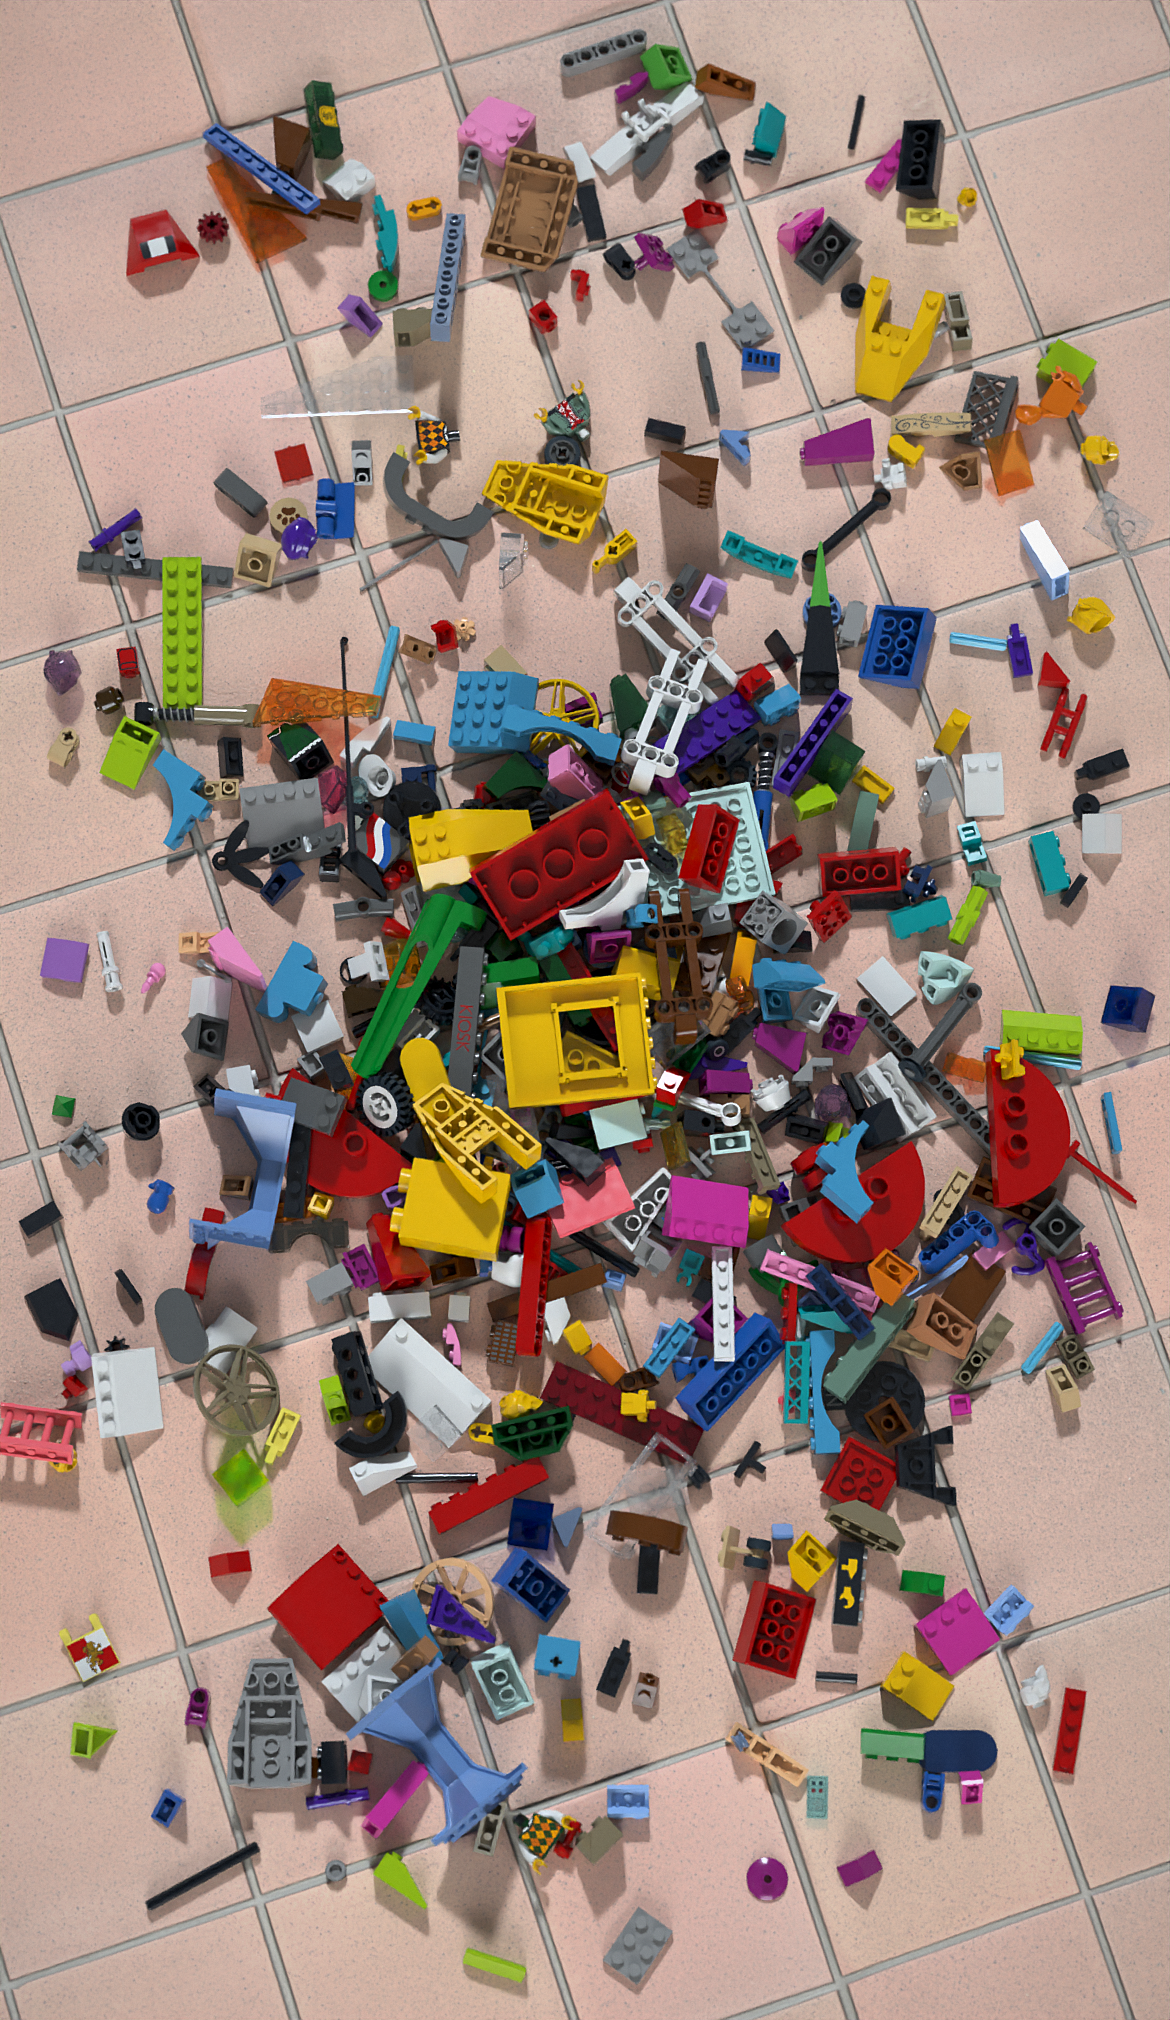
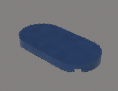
[919,1730,998,1772]

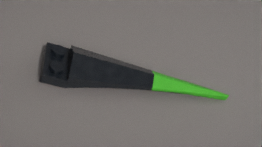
[800,540,839,696]

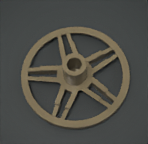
[193,1344,280,1436]

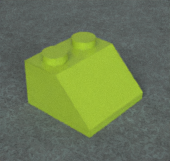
[790,783,837,823]

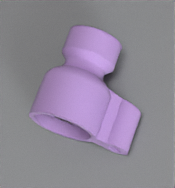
[61,1340,92,1377]

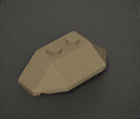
[824,1500,906,1556]

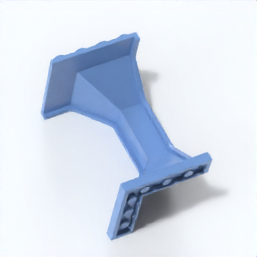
[189,1088,297,1250]
[346,1657,528,1846]

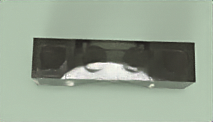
[268,1218,350,1254]

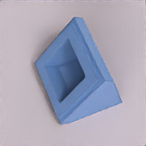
[602,1269,627,1292]

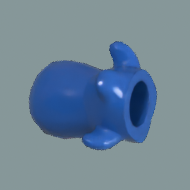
[147,1179,175,1214]

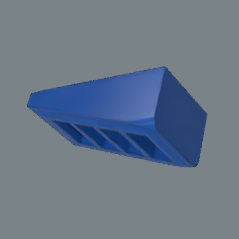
[741,348,780,373]

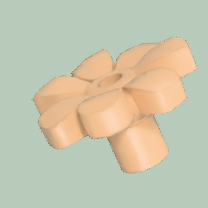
[453,617,476,641]

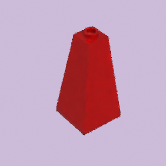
[366,1213,431,1292]

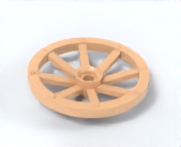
[411,1558,495,1646]

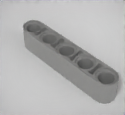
[560,29,647,77]

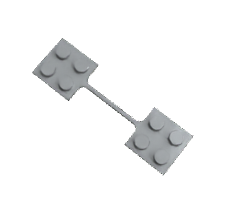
[666,229,774,351]

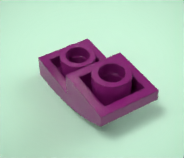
[614,71,649,104]

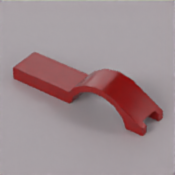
[184,1207,225,1301]

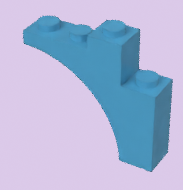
[153,749,214,851]
[815,1120,874,1223]

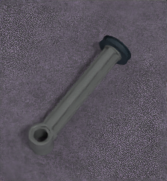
[898,983,982,1082]

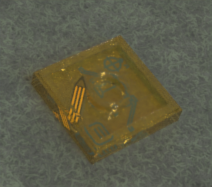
[660,1122,691,1171]

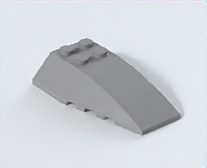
[227,1658,312,1789]

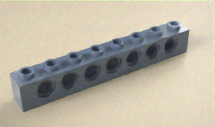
[430,213,466,342]

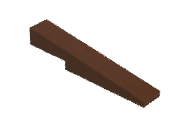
[246,191,363,224]

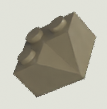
[576,1815,624,1865]

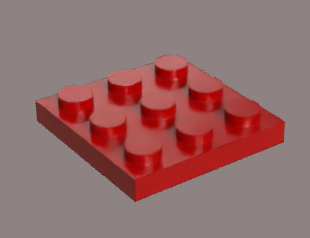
[820,1437,896,1510]

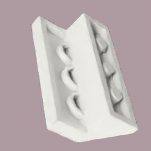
[854,1051,937,1143]

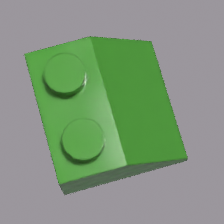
[640,44,693,91]

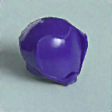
[281,517,318,560]

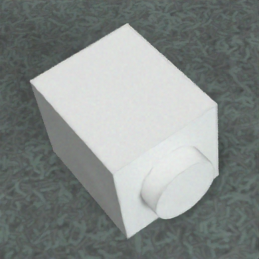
[448,1292,470,1323]

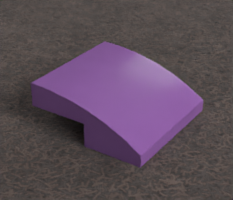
[40,938,89,983]

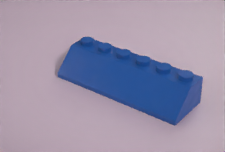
[675,1312,785,1432]

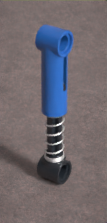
[753,732,778,851]

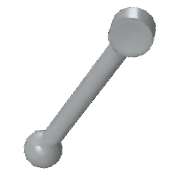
[197,959,232,983]

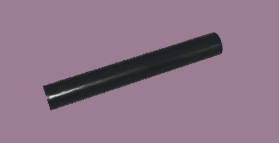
[847,95,865,150]

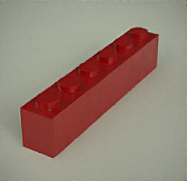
[428,1457,549,1535]

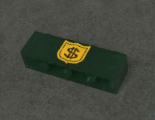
[303,80,343,160]

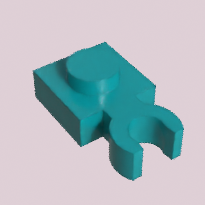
[676,1248,705,1287]

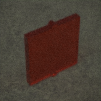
[274,443,314,483]

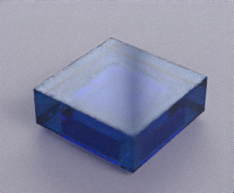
[524,750,548,770]

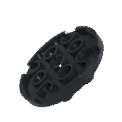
[844,1361,925,1443]

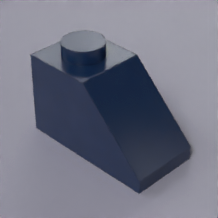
[259,860,305,906]

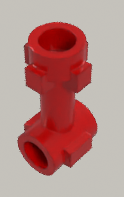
[553,1820,583,1859]

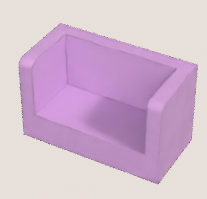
[689,573,728,622]

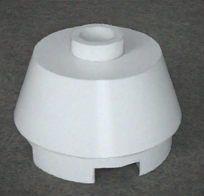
[751,1075,791,1112]

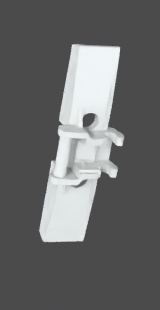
[590,82,704,176]

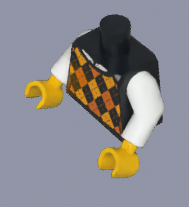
[408,406,460,465]

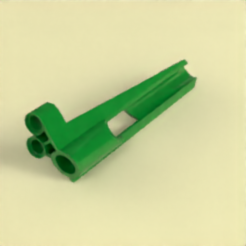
[351,894,487,1079]

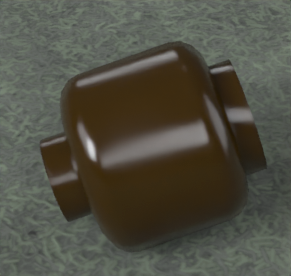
[94,686,125,715]

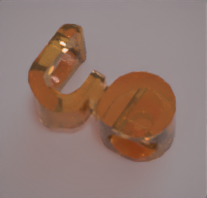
[725,975,754,1012]

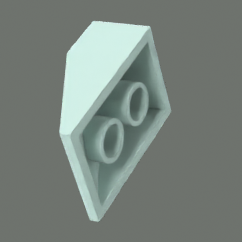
[470,1641,534,1720]

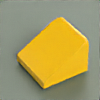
[308,1192,334,1220]

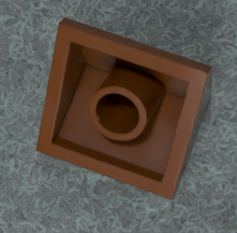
[864,1396,915,1450]

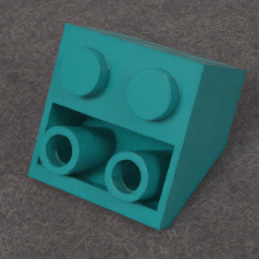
[752,102,787,158]

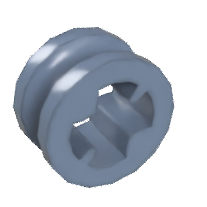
[731,1731,749,1752]

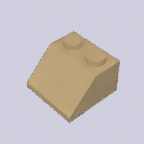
[233,533,282,587]

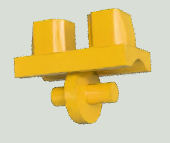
[995,1039,1025,1080]

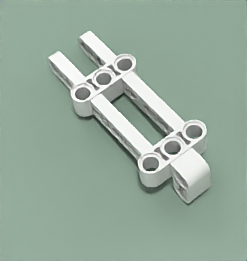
[613,577,740,706]
[621,648,708,796]

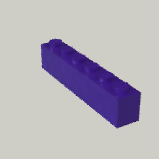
[773,689,853,797]

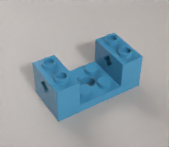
[534,1634,581,1680]

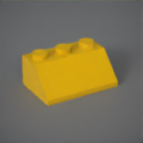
[611,945,681,1001]

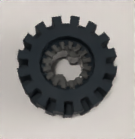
[721,758,757,789]

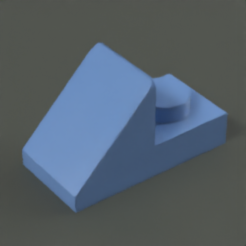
[719,429,751,466]

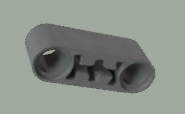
[213,468,268,518]

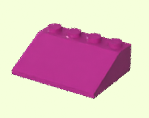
[662,1175,748,1248]

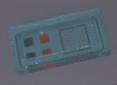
[806,1775,828,1819]

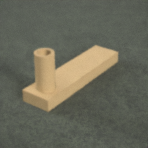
[919,1166,974,1242]

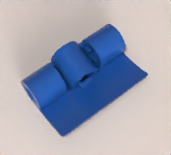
[316,478,355,539]

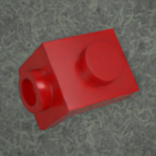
[570,269,591,302]
[431,620,459,653]
[632,1129,654,1154]

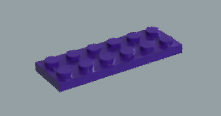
[651,690,761,775]

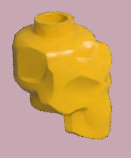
[1081,435,1119,465]
[499,1390,543,1420]

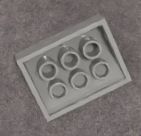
[239,778,325,848]

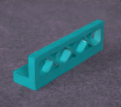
[783,1341,810,1424]

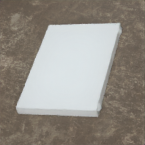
[857,956,917,1017]

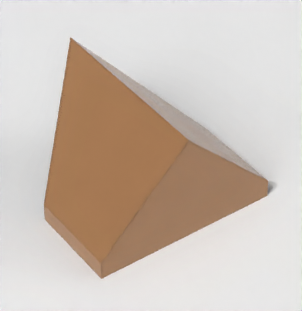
[939,451,982,491]

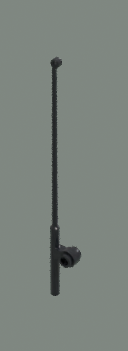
[340,637,374,853]

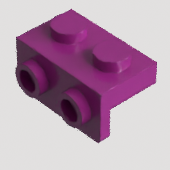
[341,1244,379,1291]

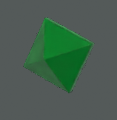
[52,1095,76,1118]

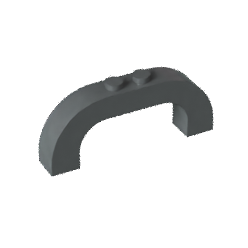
[383,452,494,541]

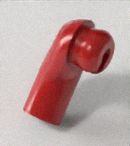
[899,847,911,877]

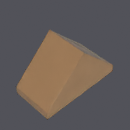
[219,1175,254,1201]

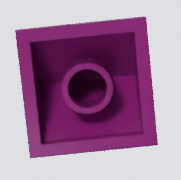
[586,929,632,964]

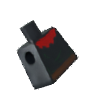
[676,1109,725,1137]

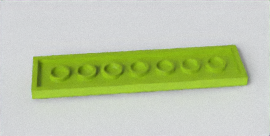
[162,557,203,709]

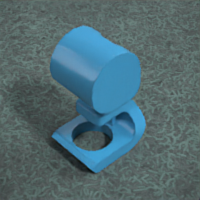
[625,904,658,928]

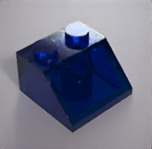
[1100,986,1156,1033]
[507,1498,554,1551]

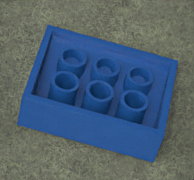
[858,605,937,689]

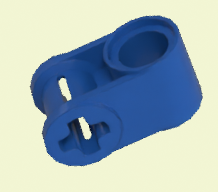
[921,1771,945,1813]

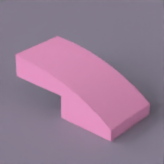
[973,1231,1015,1271]

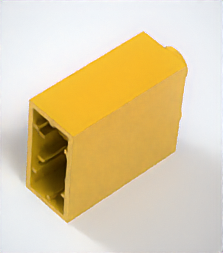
[390,1158,511,1262]

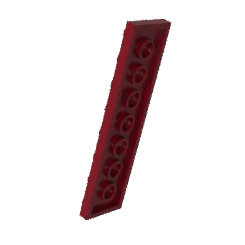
[540,1361,704,1466]

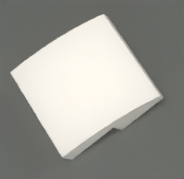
[291,1000,344,1054]

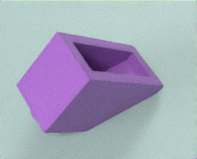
[337,294,383,337]

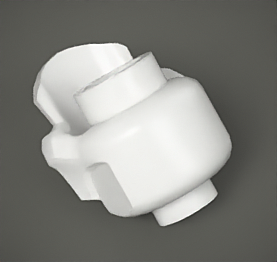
[1020,1665,1051,1709]

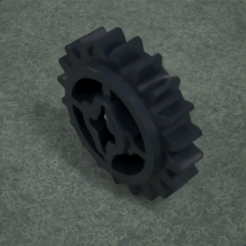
[414,975,456,1026]

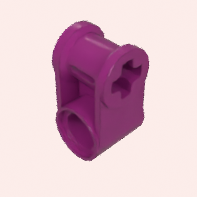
[184,1687,211,1729]

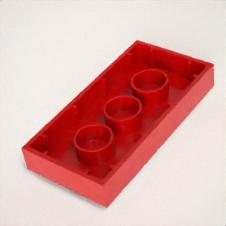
[469,788,649,941]

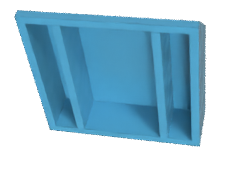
[448,671,539,754]

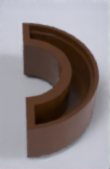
[605,1510,688,1556]

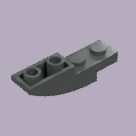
[268,822,346,865]

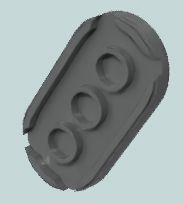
[155,1288,209,1365]

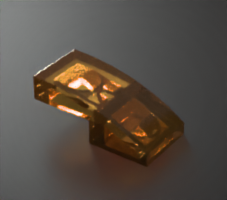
[942,1052,986,1083]

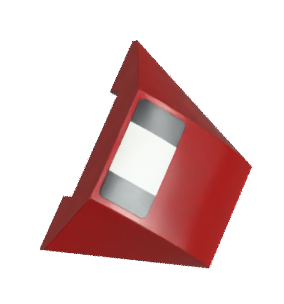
[126,209,200,276]

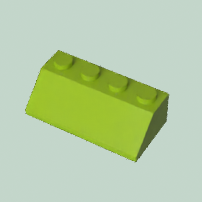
[999,1010,1083,1056]

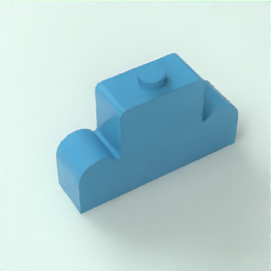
[255,941,328,1023]

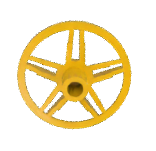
[524,679,600,767]

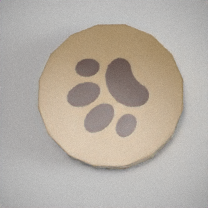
[269,497,308,535]

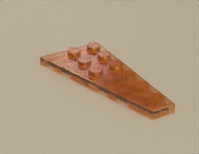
[206,159,307,264]
[252,678,383,727]

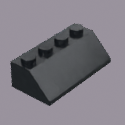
[896,119,946,199]

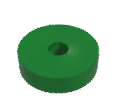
[368,270,398,302]

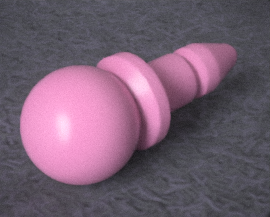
[141,963,166,994]

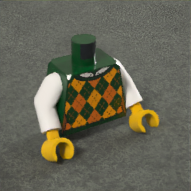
[513,1810,577,1875]

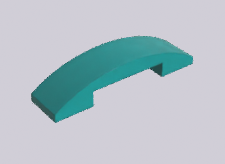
[720,530,798,579]

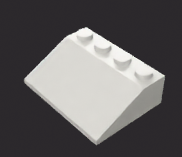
[91,1347,164,1438]
[322,1625,406,1722]

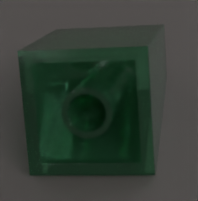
[609,673,649,741]
[807,730,866,795]

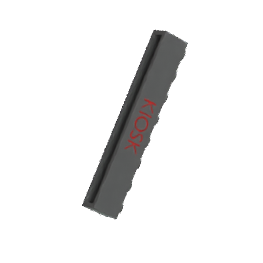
[448,946,489,1099]

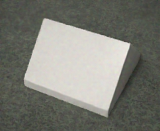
[1082,813,1122,854]
[188,976,232,1021]
[793,986,840,1034]
[358,1675,403,1715]

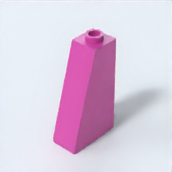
[361,1760,429,1839]

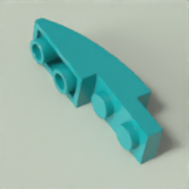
[371,194,398,273]

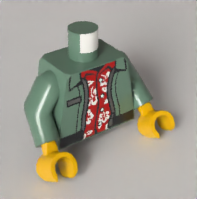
[534,380,591,442]

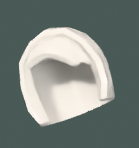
[492,1250,523,1287]

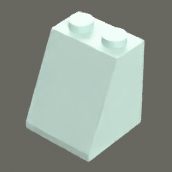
[589,1099,651,1150]

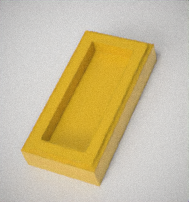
[852,765,895,805]

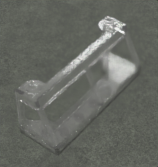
[582,1432,698,1561]

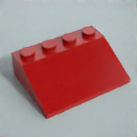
[732,1580,817,1679]

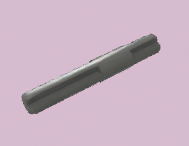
[695,341,720,414]

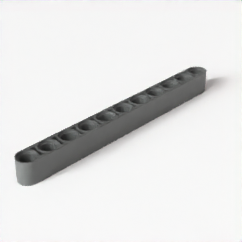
[856,998,991,1157]

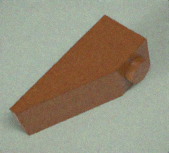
[694,63,756,101]

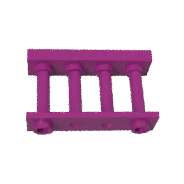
[1045,1242,1124,1336]

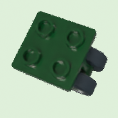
[666,1029,729,1073]

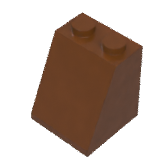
[273,116,312,182]

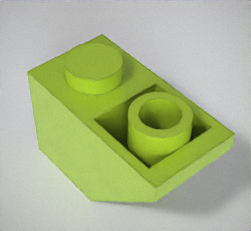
[319,1375,351,1425]

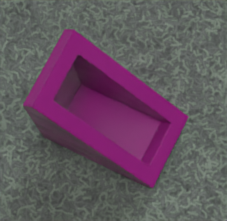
[836,1849,883,1887]

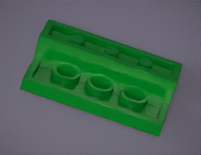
[481,956,542,1010]

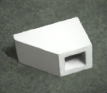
[544,1297,570,1345]

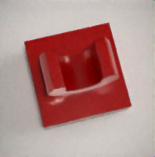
[61,1375,88,1400]

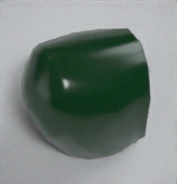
[484,929,524,963]

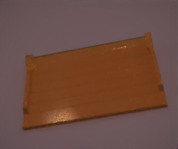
[984,429,1035,496]

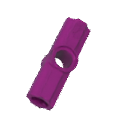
[646,757,692,808]

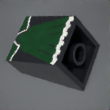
[267,713,334,780]

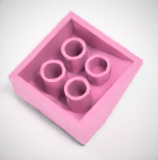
[457,96,536,170]

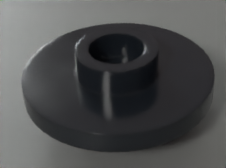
[840,283,866,309]
[1072,793,1100,820]

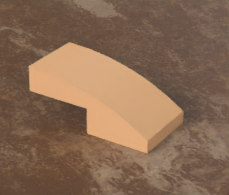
[178,932,219,954]

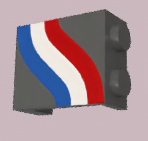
[347,813,410,875]

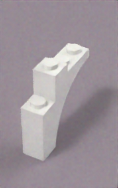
[559,859,650,931]

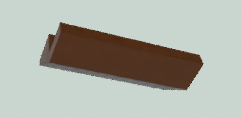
[967,1156,1057,1224]

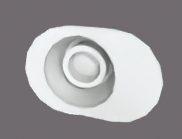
[358,754,396,797]

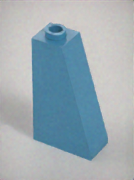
[380,1589,444,1664]

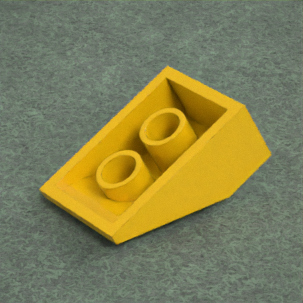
[880,1651,954,1721]

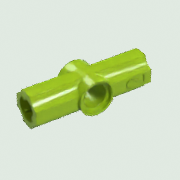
[947,885,988,946]

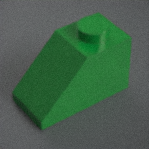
[899,1570,945,1597]

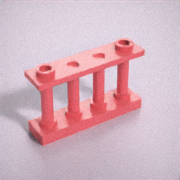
[0,1402,82,1464]

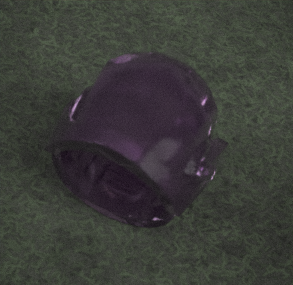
[43,650,82,696]
[814,1084,851,1122]

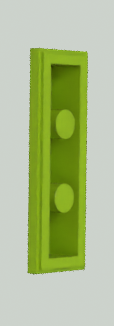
[463,1947,527,1982]

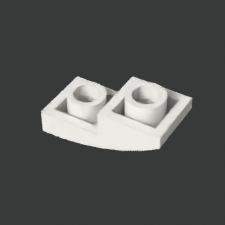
[563,141,596,183]

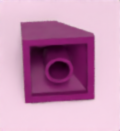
[688,1298,748,1343]

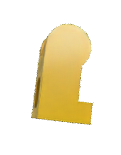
[887,435,925,469]

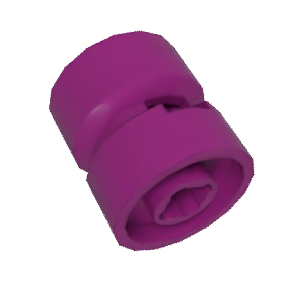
[499,1225,526,1254]

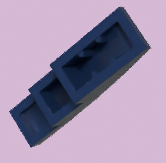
[806,1263,876,1341]

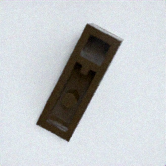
[341,985,384,1018]

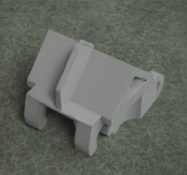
[58,1121,109,1171]
[632,1223,683,1278]

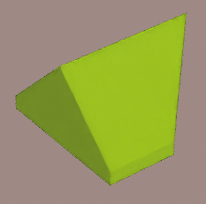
[70,1722,118,1759]

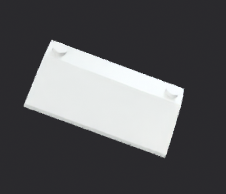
[368,1318,492,1448]

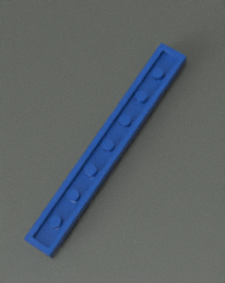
[203,123,320,215]

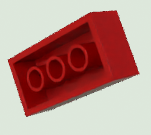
[817,847,901,897]

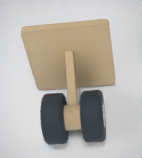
[718,1525,772,1571]

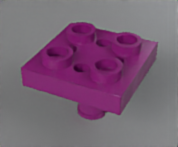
[634,233,675,272]

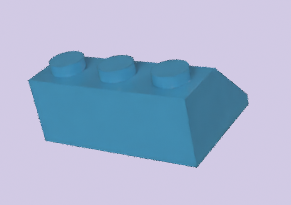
[752,958,825,992]

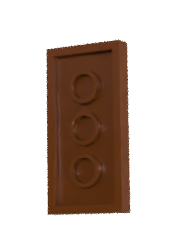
[674,932,731,996]

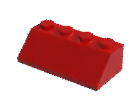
[678,804,740,893]

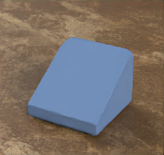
[772,1524,794,1540]

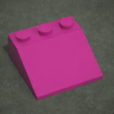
[914,1588,1000,1676]

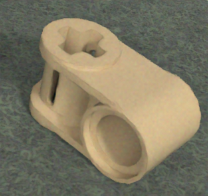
[47,727,80,767]

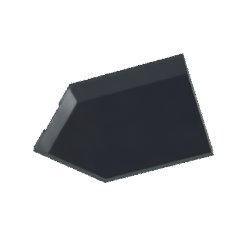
[24,1278,79,1341]

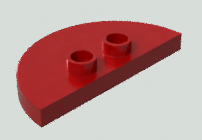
[985,1049,1070,1208]
[278,1068,413,1199]
[781,1141,925,1264]

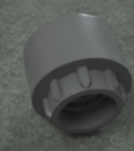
[743,1234,783,1273]

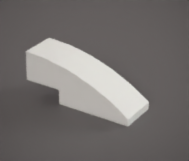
[339,717,391,768]

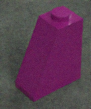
[752,1023,806,1075]
[698,1070,753,1097]

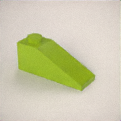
[373,1851,428,1909]

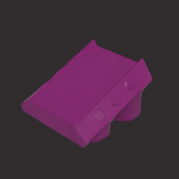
[821,1011,869,1056]

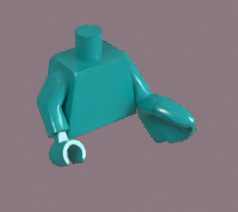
[516,906,574,961]

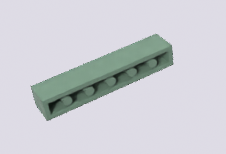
[823,1293,917,1403]

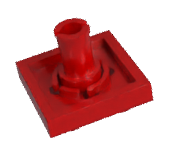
[806,890,852,943]

